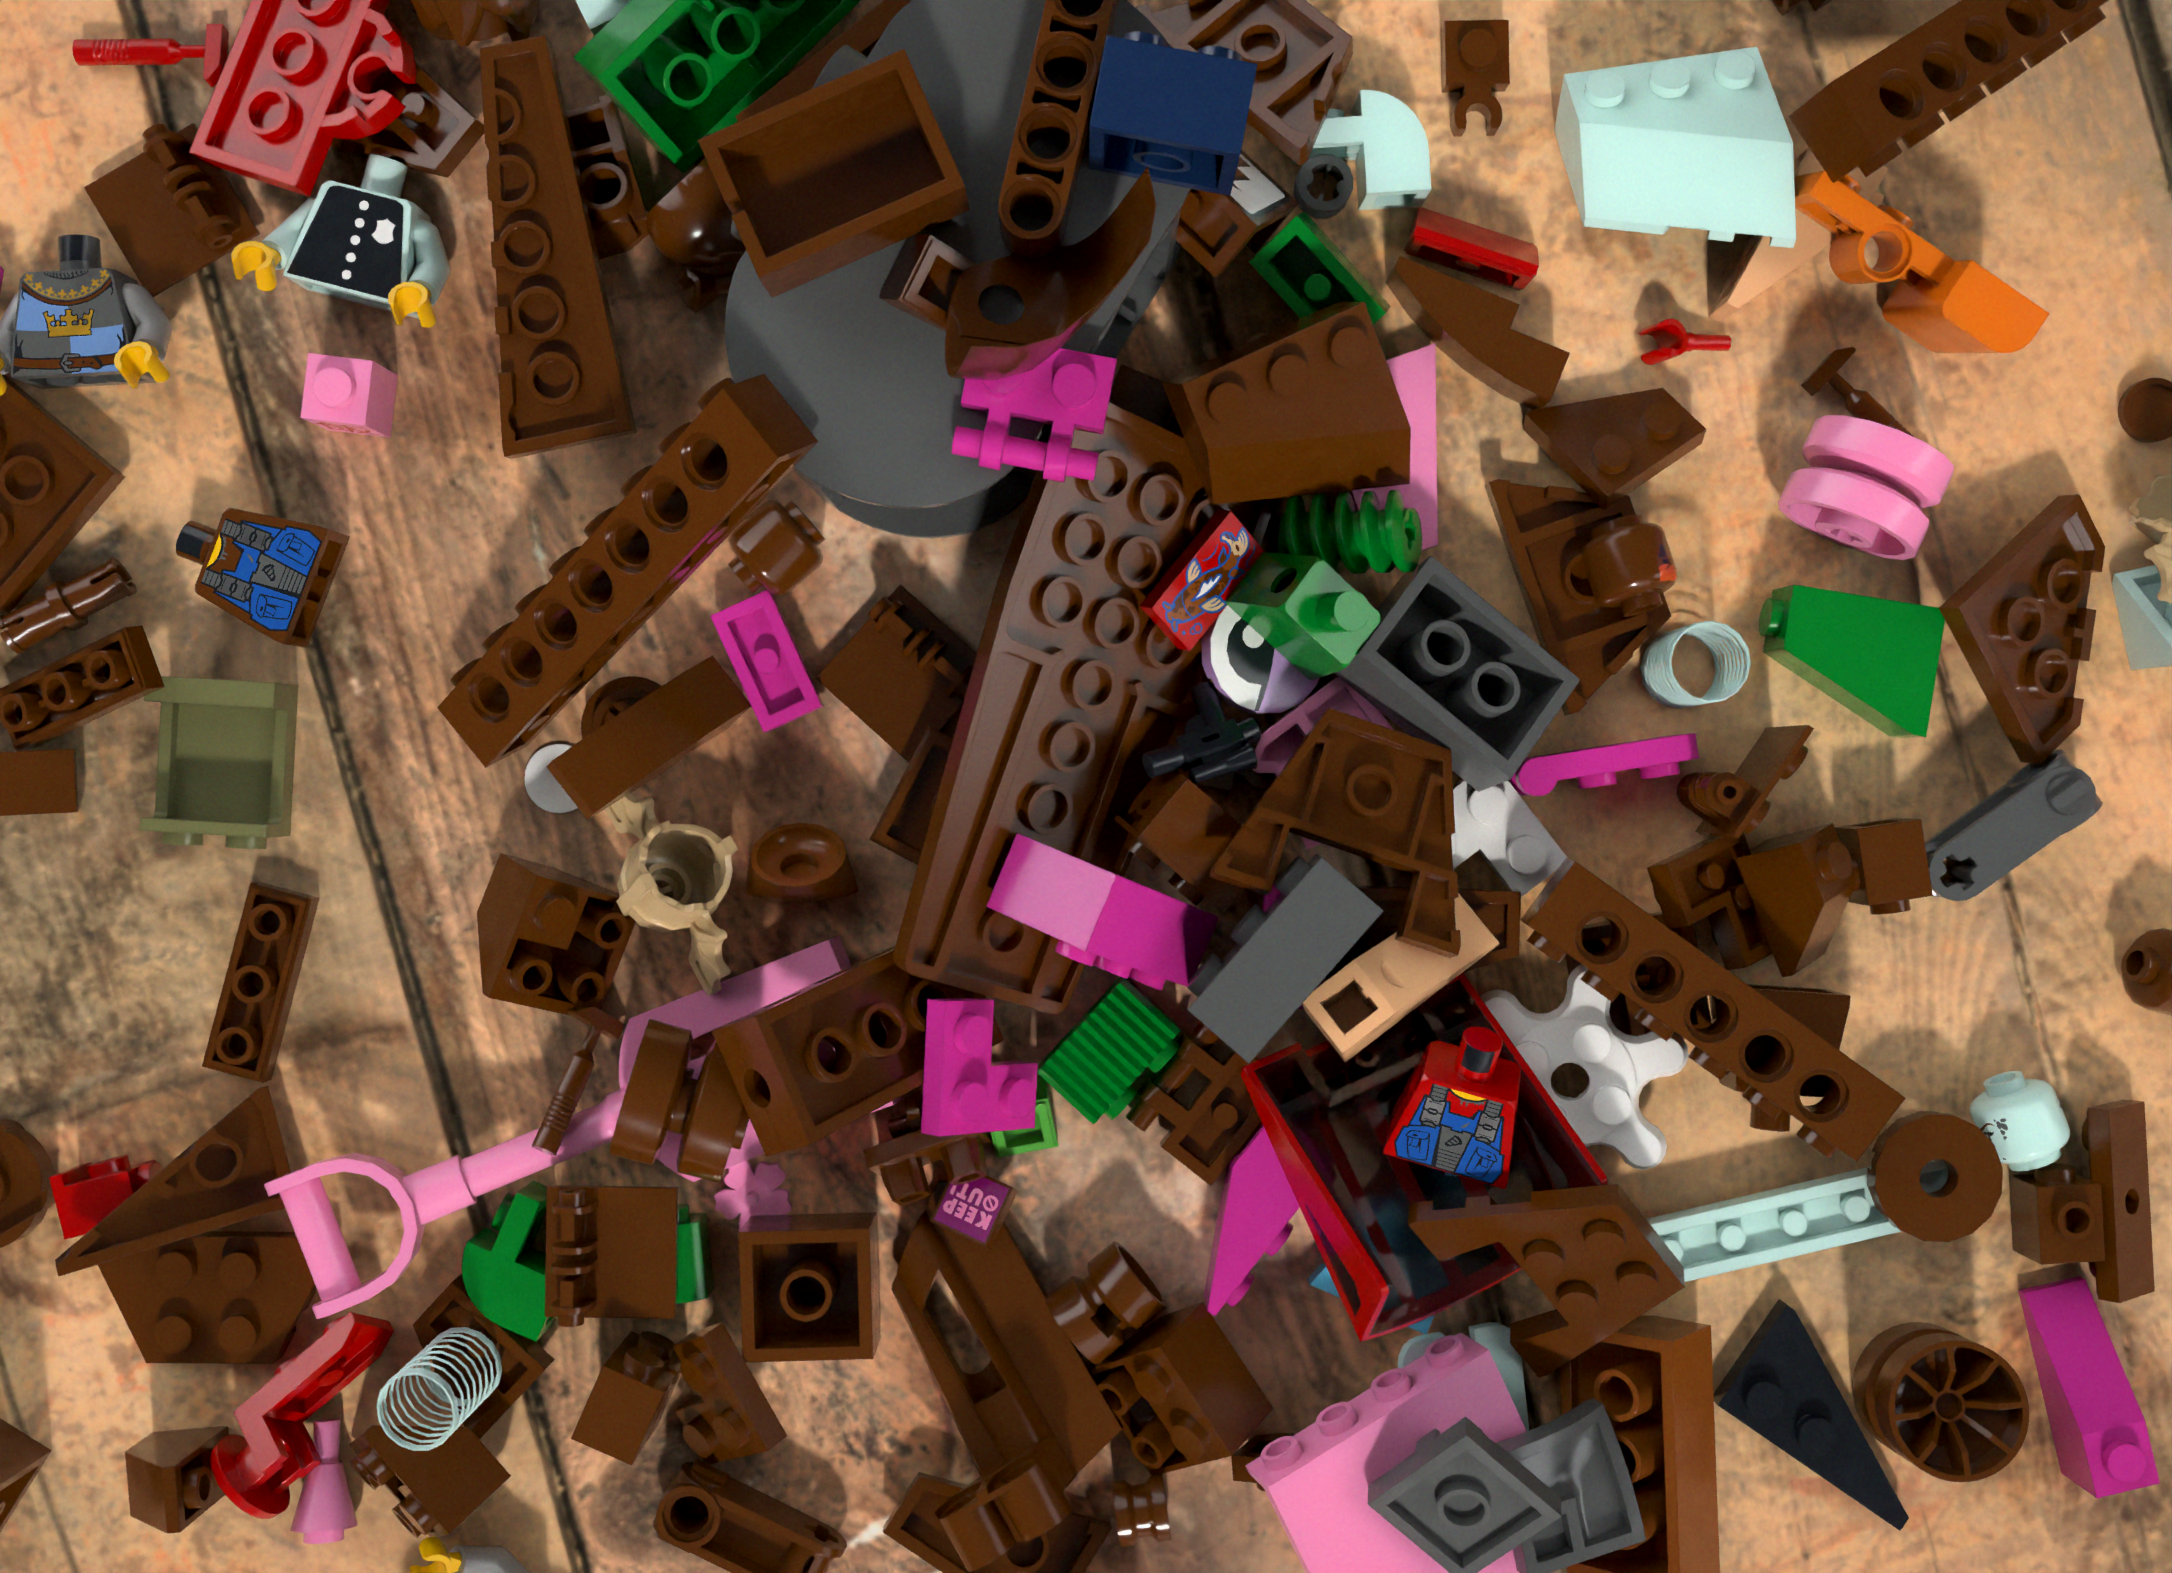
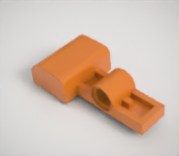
[1794,170,2050,353]

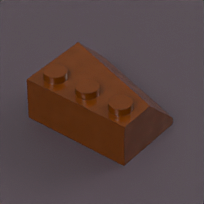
[1162,302,1411,504]

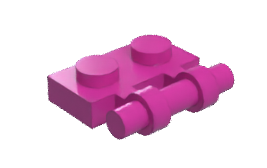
[951,348,1117,483]

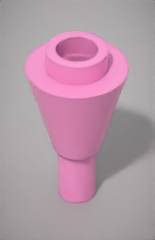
[290,1419,358,1544]

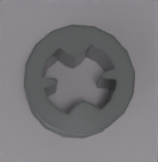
[1293,154,1354,219]

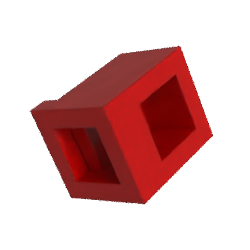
[49,1155,163,1240]

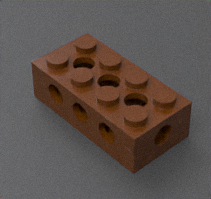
[712,945,1004,1156]

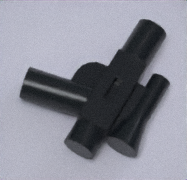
[1142,682,1261,784]

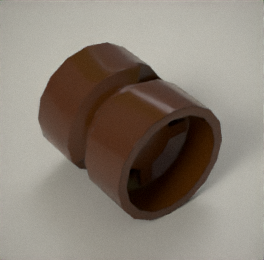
[1046,1241,1167,1365]

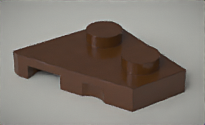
[413,1274,555,1440]

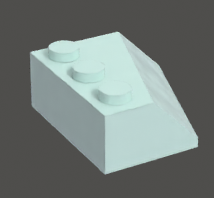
[1554,47,1796,248]

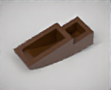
[1386,256,1570,410]
[547,655,751,820]

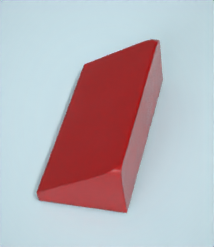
[1404,208,1539,291]

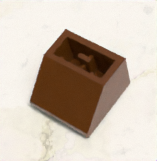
[1089,1302,1273,1476]

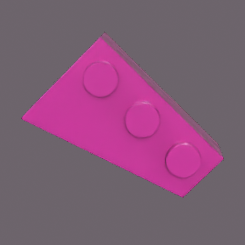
[986,833,1219,990]

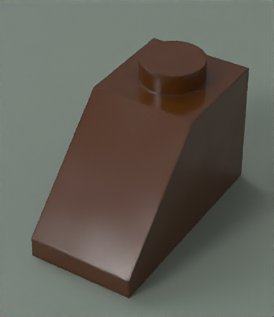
[1735,823,1857,977]

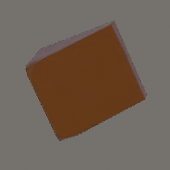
[879,234,976,332]

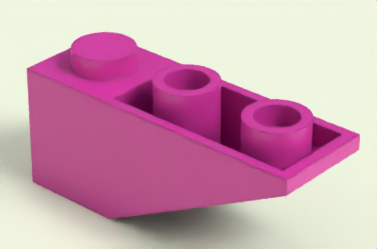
[1204,1120,1332,1316]

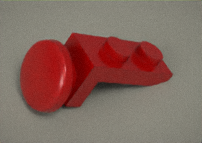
[210,1312,394,1519]

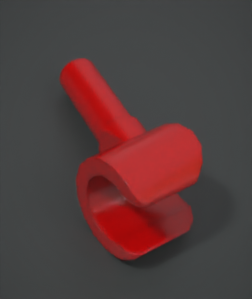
[1639,318,1731,365]

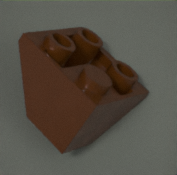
[477,853,636,1015]
[349,1425,511,1538]

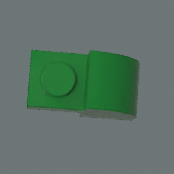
[462,1180,556,1342]

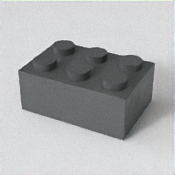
[1335,556,1580,792]
[1187,854,1383,1063]

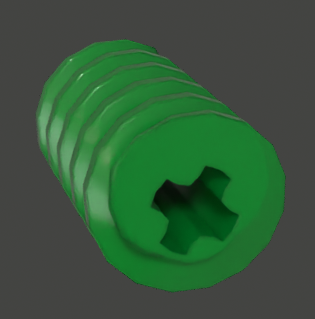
[1278,490,1423,574]

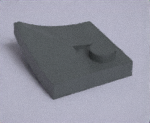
[1497,1398,1646,1573]

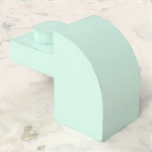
[1292,90,1431,210]

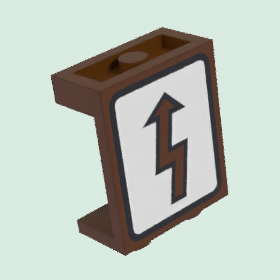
[1176,149,1299,277]

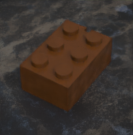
[698,49,970,298]

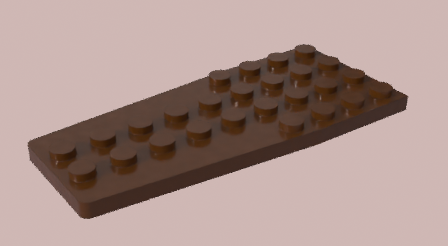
[893,402,1277,1014]

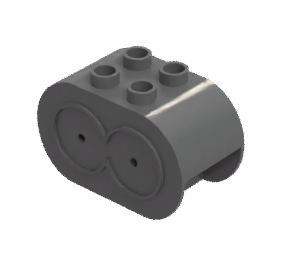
[725,0,1191,539]

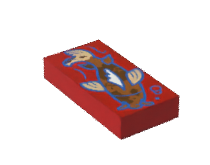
[1140,509,1265,651]

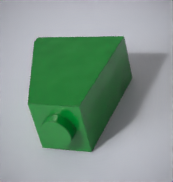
[1759,584,1945,738]

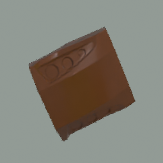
[567,95,649,260]

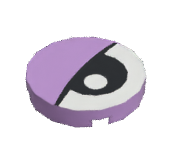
[1201,587,1319,714]

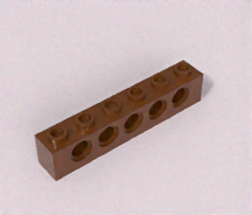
[1788,0,2109,183]
[1520,858,1905,1162]

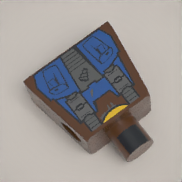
[176,508,350,648]

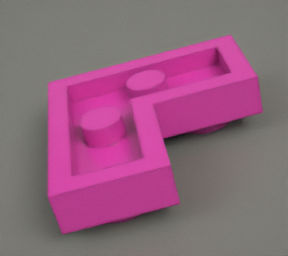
[921,998,1038,1136]

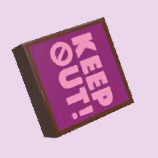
[930,1175,1018,1250]

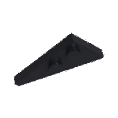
[1713,1299,1909,1531]

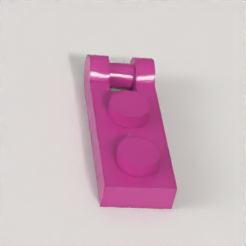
[1508,733,1699,796]

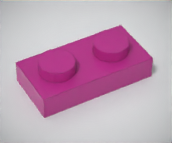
[710,590,824,733]

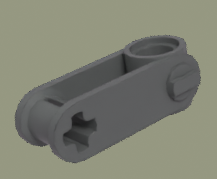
[1925,749,2103,901]

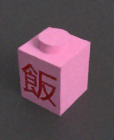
[300,353,398,438]

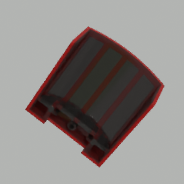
[1240,973,1608,1342]

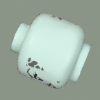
[1969,1071,2071,1171]

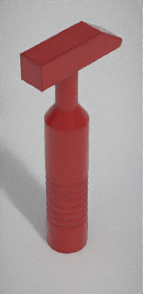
[72,24,229,87]

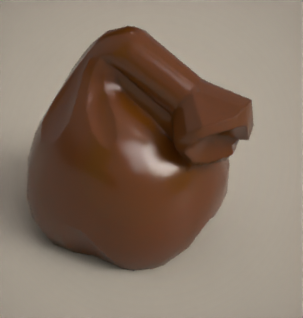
[646,158,746,313]

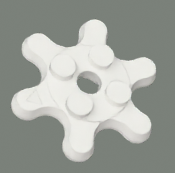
[1480,964,1689,1191]

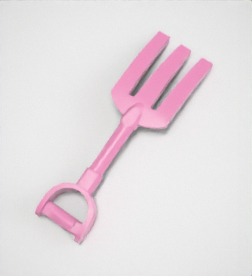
[264,936,904,1319]

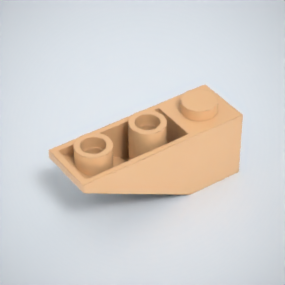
[1302,893,1499,1062]

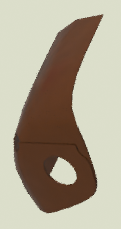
[945,166,1157,380]

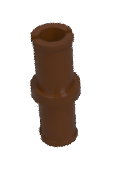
[0,557,137,654]

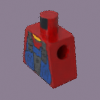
[1383,1026,1521,1189]

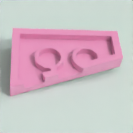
[1348,343,1438,551]

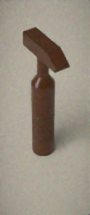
[1801,347,1914,437]
[532,1006,625,1156]

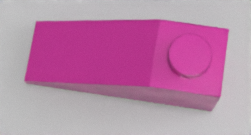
[2018,1276,2160,1498]

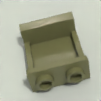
[139,676,299,849]

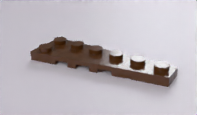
[480,35,637,459]

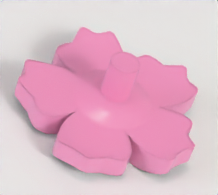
[714,1160,792,1231]

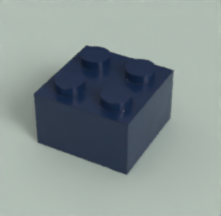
[1089,31,1257,196]

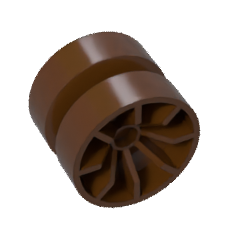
[609,1019,750,1183]
[1852,1322,2029,1482]

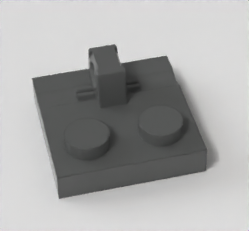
[1368,1417,1562,1573]

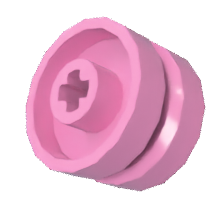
[1778,415,1954,560]

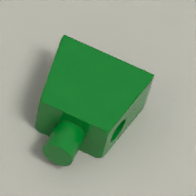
[1225,552,1381,680]

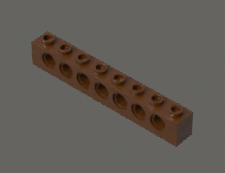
[437,374,818,768]

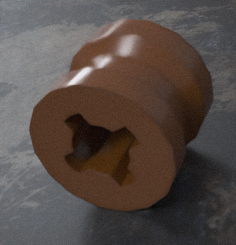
[1112,1474,1171,1547]

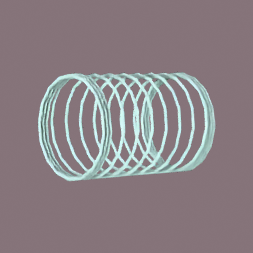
[1640,621,1751,709]
[376,1327,502,1451]

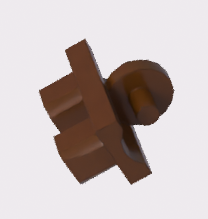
[863,1091,991,1206]

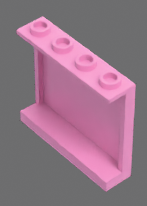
[1245,1332,1527,1573]

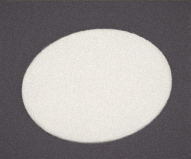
[524,744,578,813]

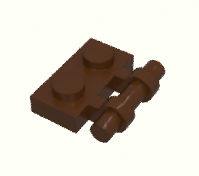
[1126,1021,1285,1186]

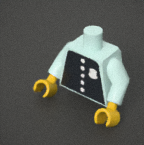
[231,154,451,328]

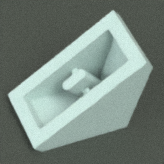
[2112,565,2172,670]

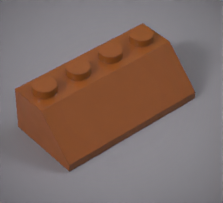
[1560,1315,1720,1573]

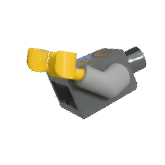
[0,234,172,396]

